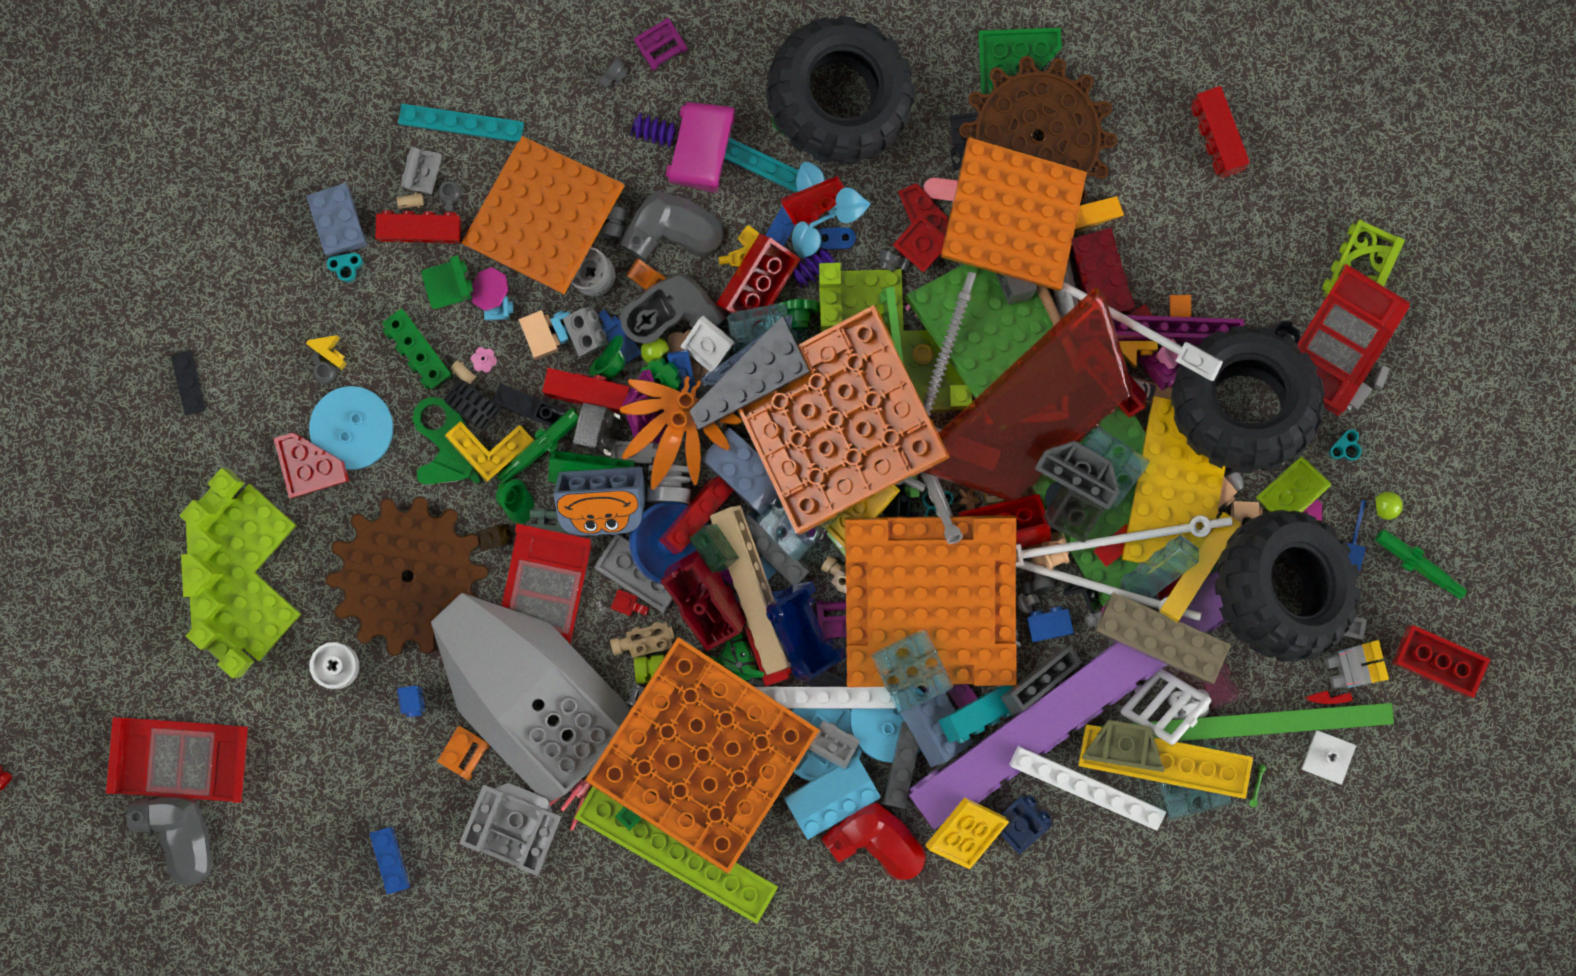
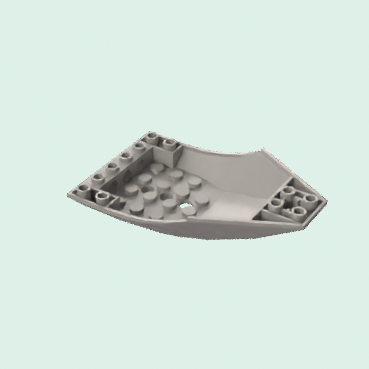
[431,593,631,802]

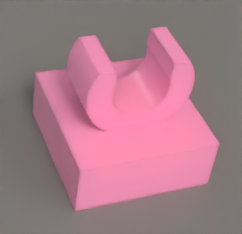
[1156,339,1178,369]

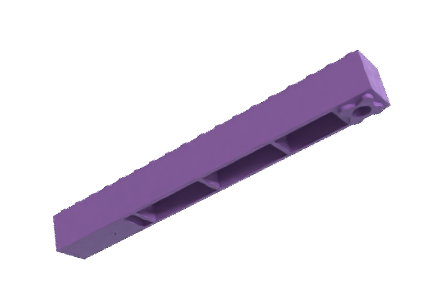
[908,571,1227,830]

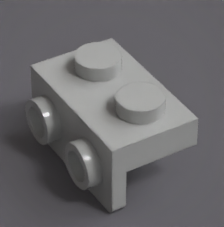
[401,147,442,195]
[808,721,860,769]

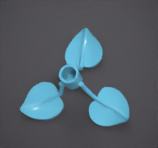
[792,162,870,259]

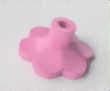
[471,347,497,373]

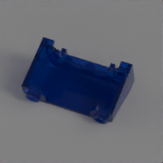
[766,581,846,681]

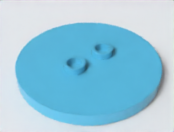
[309,386,393,470]
[850,685,925,763]
[792,708,862,781]

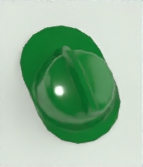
[589,335,625,381]
[496,479,534,524]

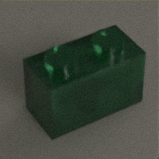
[689,524,739,573]

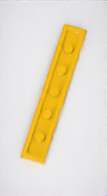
[1159,512,1241,623]

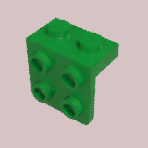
[421,255,474,309]

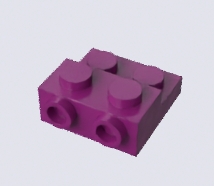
[1137,344,1181,391]

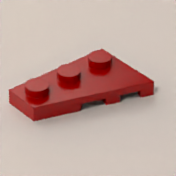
[781,176,845,226]
[898,183,949,235]

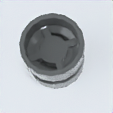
[598,206,627,240]

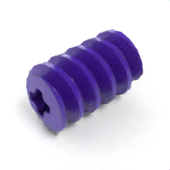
[630,112,676,148]
[792,248,835,288]

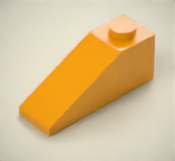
[1074,196,1124,233]

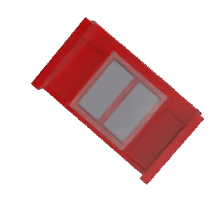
[1297,264,1410,416]
[501,523,592,645]
[106,717,248,803]

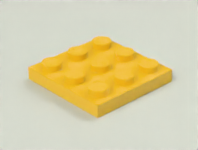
[925,797,1009,869]

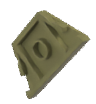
[1082,720,1164,772]

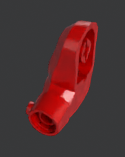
[821,801,926,880]

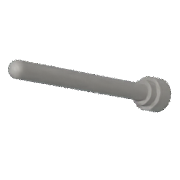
[920,469,963,544]

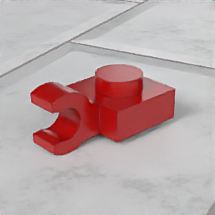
[610,589,649,617]

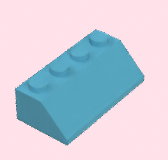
[784,755,881,840]

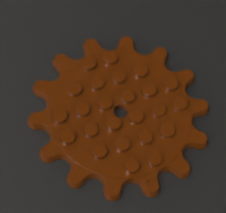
[959,56,1118,203]
[325,496,489,656]

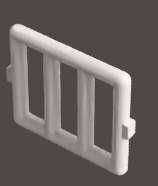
[1121,669,1211,745]

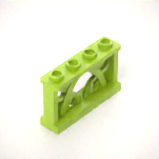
[1322,219,1405,298]

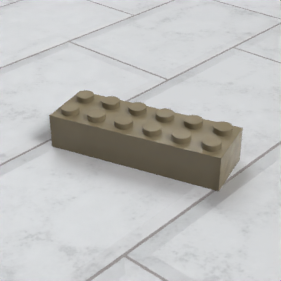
[1094,592,1231,684]

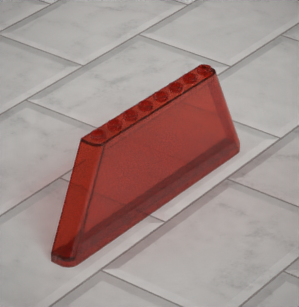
[923,286,1133,501]

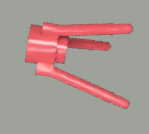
[549,779,591,831]

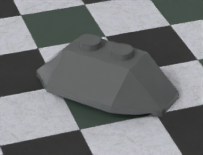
[1034,440,1119,510]

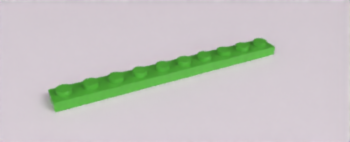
[879,287,919,498]

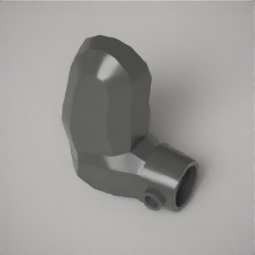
[620,191,725,260]
[620,273,727,344]
[127,797,213,886]

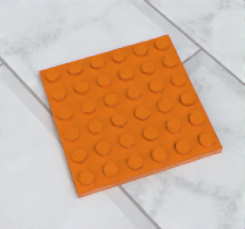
[461,136,624,295]
[941,138,1087,291]

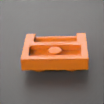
[437,725,490,781]

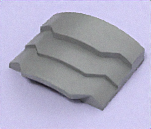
[459,783,562,876]

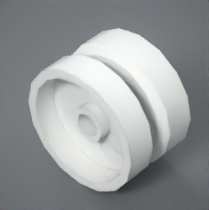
[310,642,360,689]

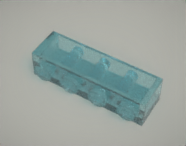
[1121,534,1199,604]

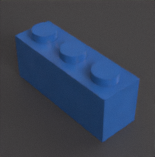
[369,827,410,895]

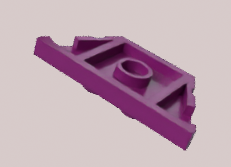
[622,369,667,444]

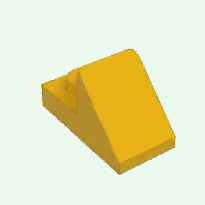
[306,335,347,370]
[1114,341,1158,368]

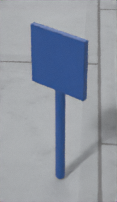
[1347,500,1366,571]

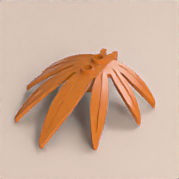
[620,376,742,490]

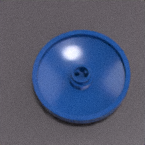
[629,501,712,585]

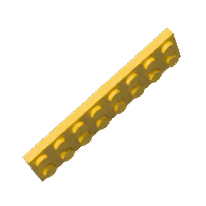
[1078,724,1253,799]

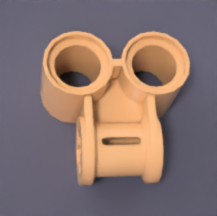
[1027,532,1070,571]

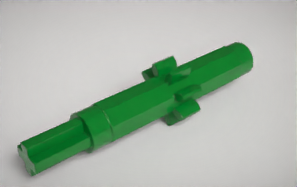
[497,407,582,483]
[1375,528,1467,600]

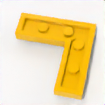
[445,421,533,482]

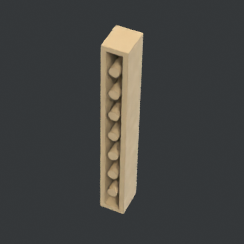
[710,505,797,675]

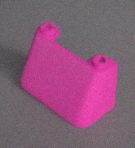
[666,102,736,194]

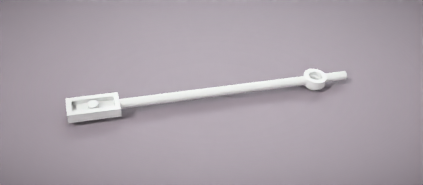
[1061,281,1223,381]
[1016,515,1232,566]
[1016,560,1202,621]

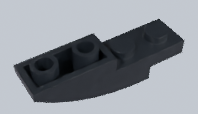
[492,383,573,435]

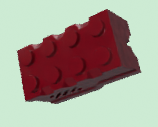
[1070,228,1135,315]
[660,548,747,651]

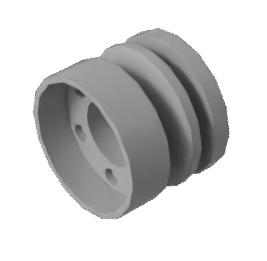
[571,247,616,297]
[646,463,691,504]

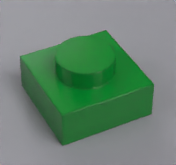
[615,807,642,831]

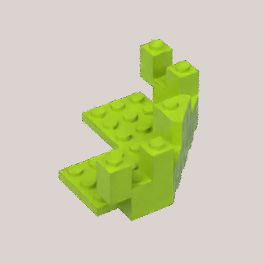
[819,263,972,413]
[179,468,301,679]

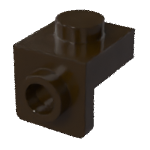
[477,524,513,551]

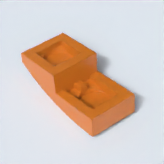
[625,259,666,290]
[1169,295,1191,317]

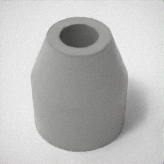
[1224,470,1243,491]

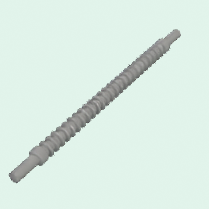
[922,272,976,416]

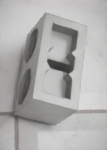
[563,307,609,357]

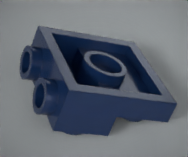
[1000,793,1052,855]

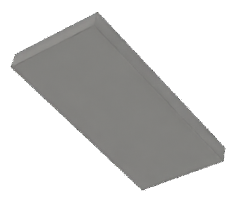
[594,534,673,613]

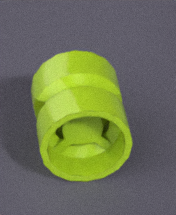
[634,655,664,684]

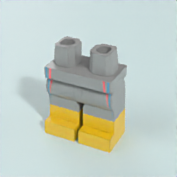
[1325,640,1389,689]

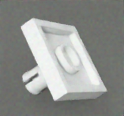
[680,316,735,372]
[1301,730,1356,785]

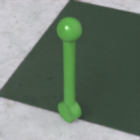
[1249,764,1266,807]

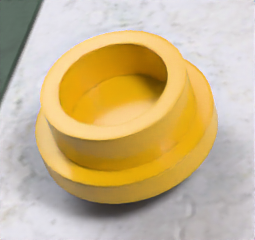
[912,344,933,365]

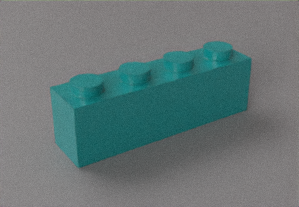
[938,685,1013,743]

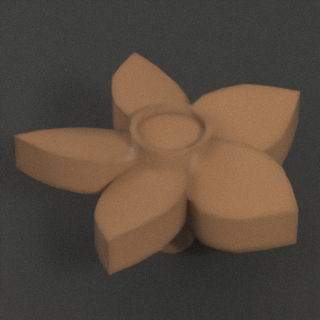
[959,488,980,510]

